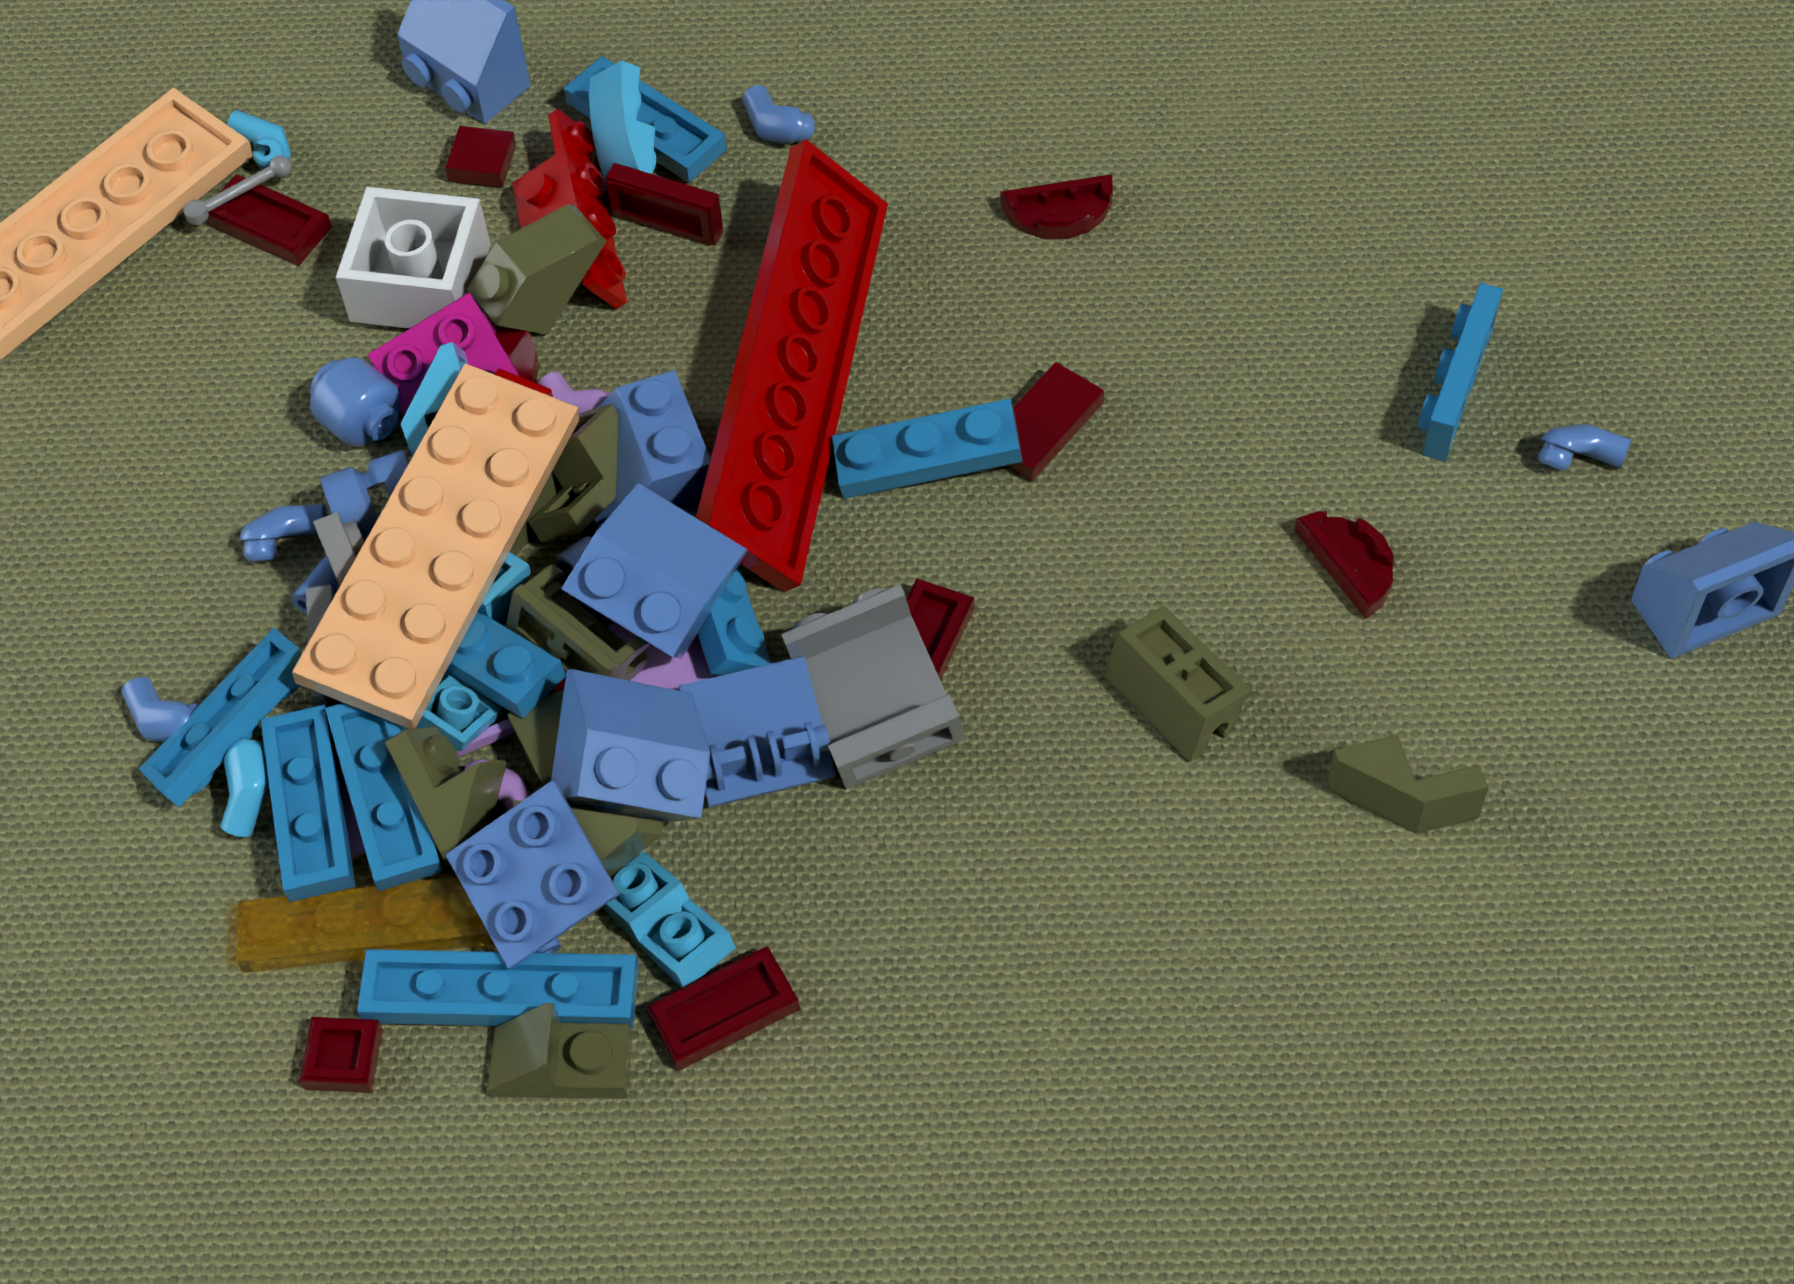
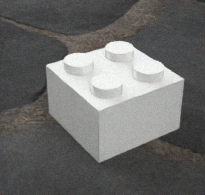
[336,187,491,328]

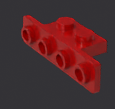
[512,109,627,309]

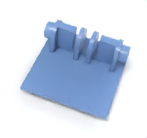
[679,656,836,808]
[446,780,620,969]

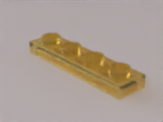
[236,877,495,973]

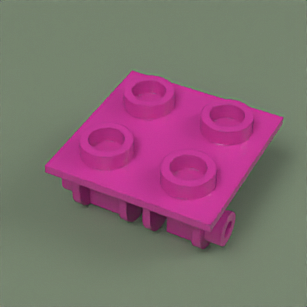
[367,292,519,416]

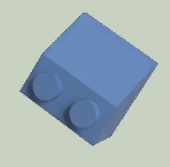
[397,0,531,124]
[594,370,711,529]
[561,483,748,659]
[1631,522,1794,659]
[551,669,710,822]

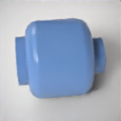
[310,357,401,447]

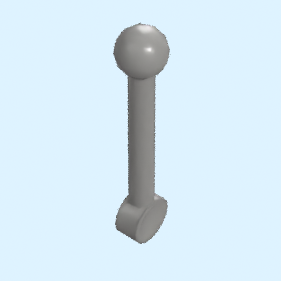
[183,155,292,225]

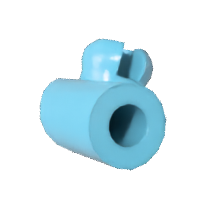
[227,110,292,170]
[220,738,269,837]

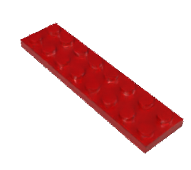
[696,139,888,592]

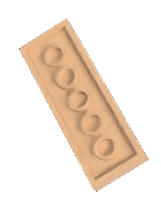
[0,87,253,360]
[292,363,579,729]

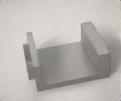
[781,584,966,790]

